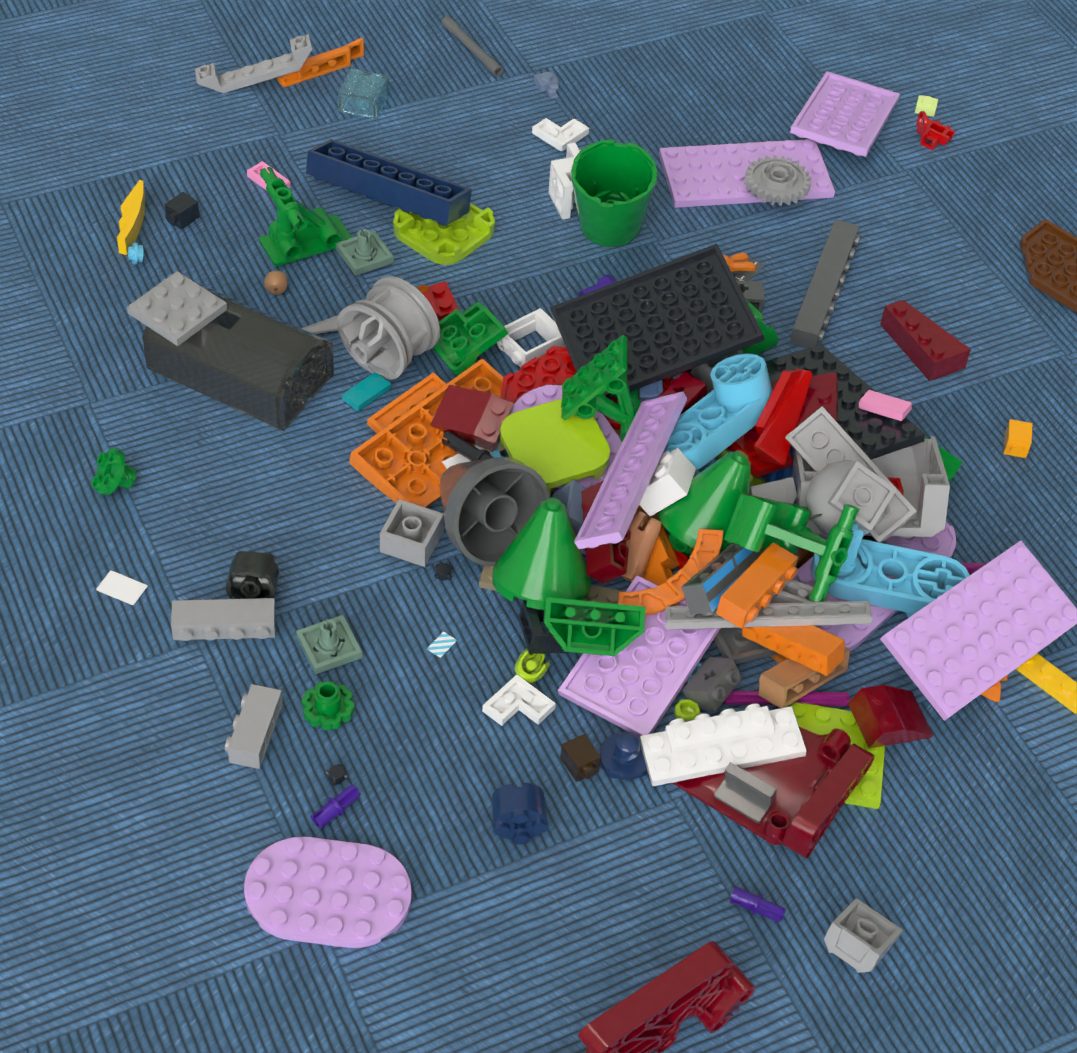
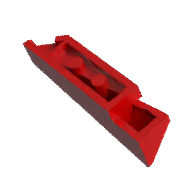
[754,368,812,465]

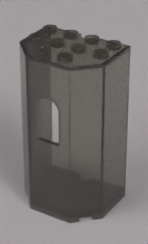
[142,282,334,431]

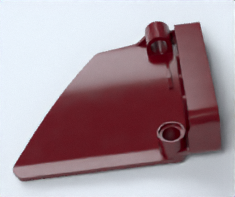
[672,726,875,859]

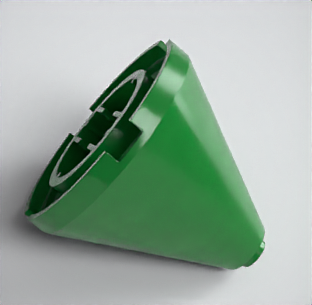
[657,450,751,554]
[492,498,591,610]

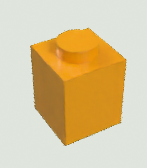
[1003,419,1033,458]

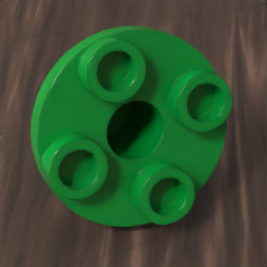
[91,448,137,495]

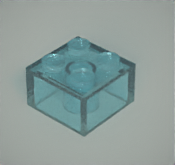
[338,68,389,119]

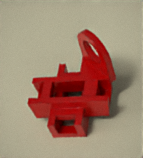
[916,111,955,150]

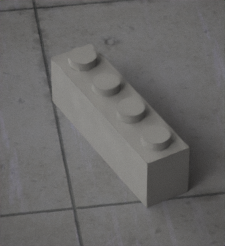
[171,598,276,641]

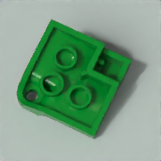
[432,301,509,376]

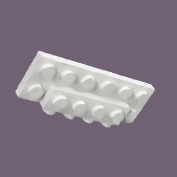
[640,704,806,786]

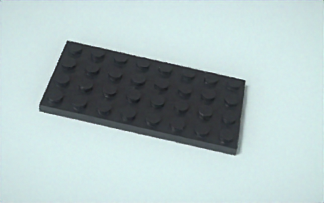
[765,344,925,460]

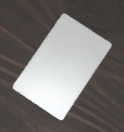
[96,570,148,605]

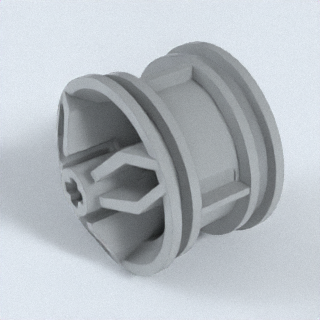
[337,276,440,380]

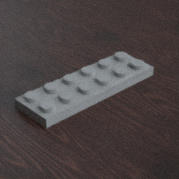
[785,407,917,543]

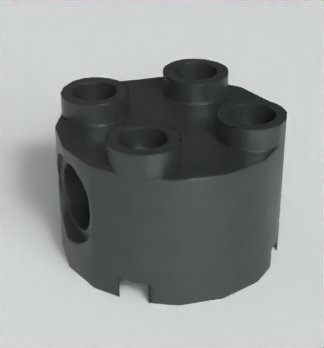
[225,551,280,599]

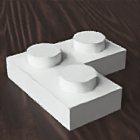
[532,118,589,152]
[482,675,556,726]

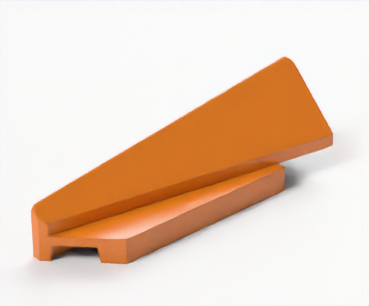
[277,38,364,88]
[635,505,680,586]

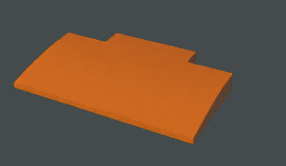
[349,359,505,508]

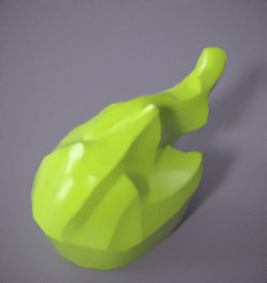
[515,648,550,683]

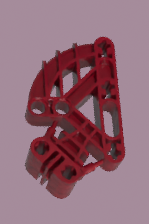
[578,941,756,1053]

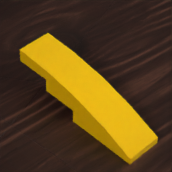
[117,180,145,255]

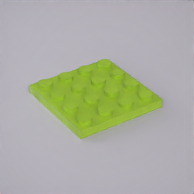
[785,703,885,809]

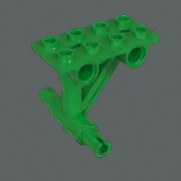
[259,167,352,267]
[561,335,641,442]
[724,493,860,602]

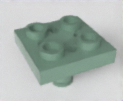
[336,229,394,276]
[296,615,363,675]

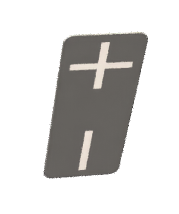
[734,258,764,281]

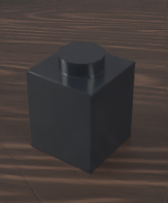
[165,192,200,230]

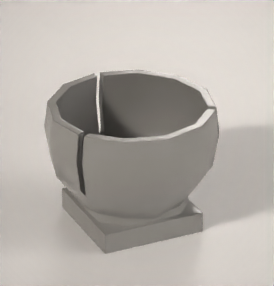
[806,460,897,536]

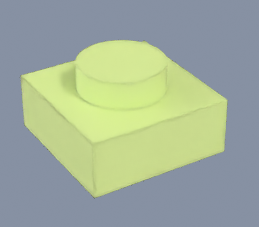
[915,95,938,117]

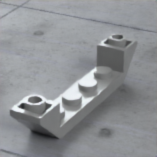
[195,34,312,93]

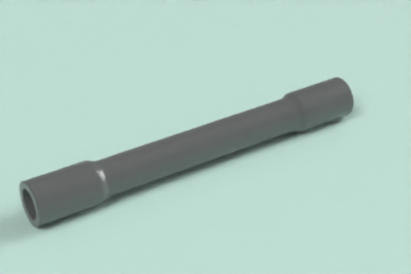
[441,16,503,77]

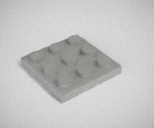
[127,271,227,346]

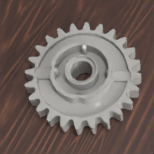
[745,155,811,206]

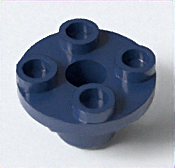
[600,732,648,780]

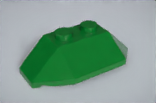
[544,597,646,656]

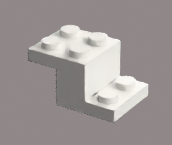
[549,142,581,220]

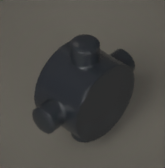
[434,563,453,581]
[325,764,349,786]

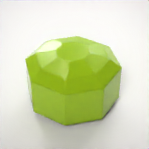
[674,699,700,722]

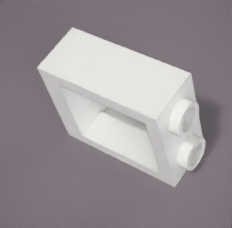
[497,308,565,368]

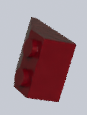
[430,385,514,452]
[848,685,933,748]

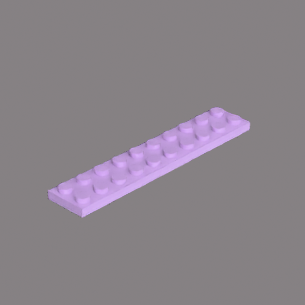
[574,391,687,549]

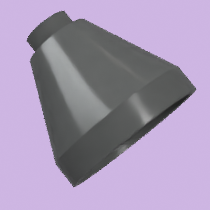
[440,457,550,566]

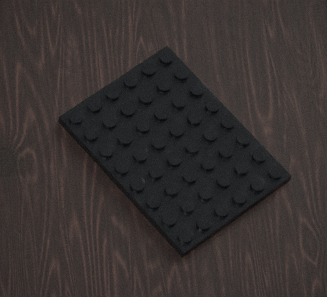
[550,244,765,399]

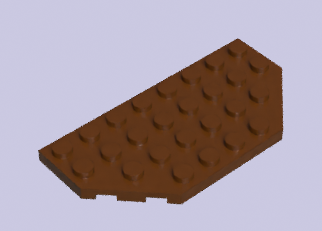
[1020,219,1077,313]

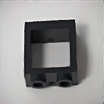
[518,600,571,654]

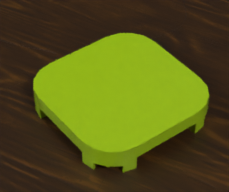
[393,203,495,265]
[500,399,610,494]

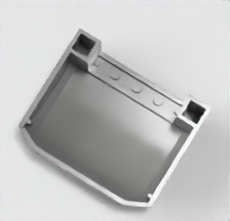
[792,436,950,538]

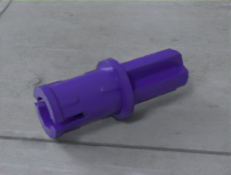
[310,785,361,829]
[729,886,785,922]

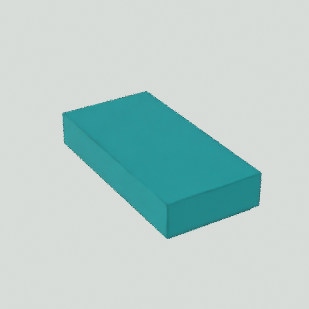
[342,372,391,412]

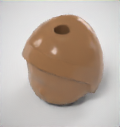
[264,271,288,295]

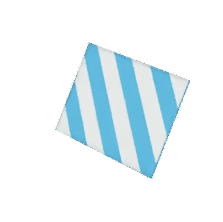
[427,632,457,658]

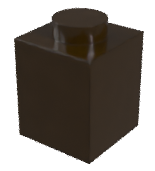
[560,734,601,782]

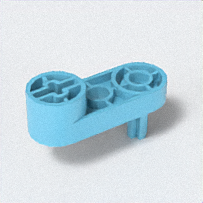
[662,354,773,477]
[811,523,970,618]

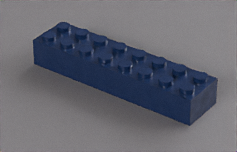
[306,139,472,225]

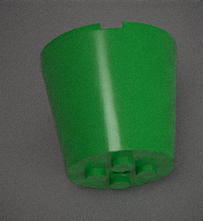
[571,140,657,247]

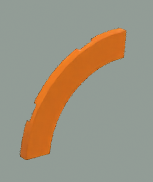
[618,529,723,617]

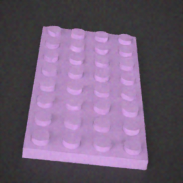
[659,139,835,208]
[880,541,1077,721]

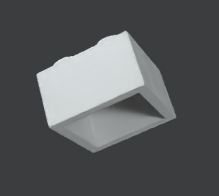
[639,448,696,517]

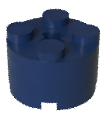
[492,783,548,845]

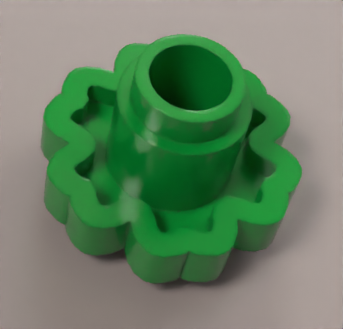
[302,681,355,731]

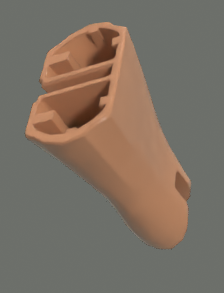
[621,510,662,583]

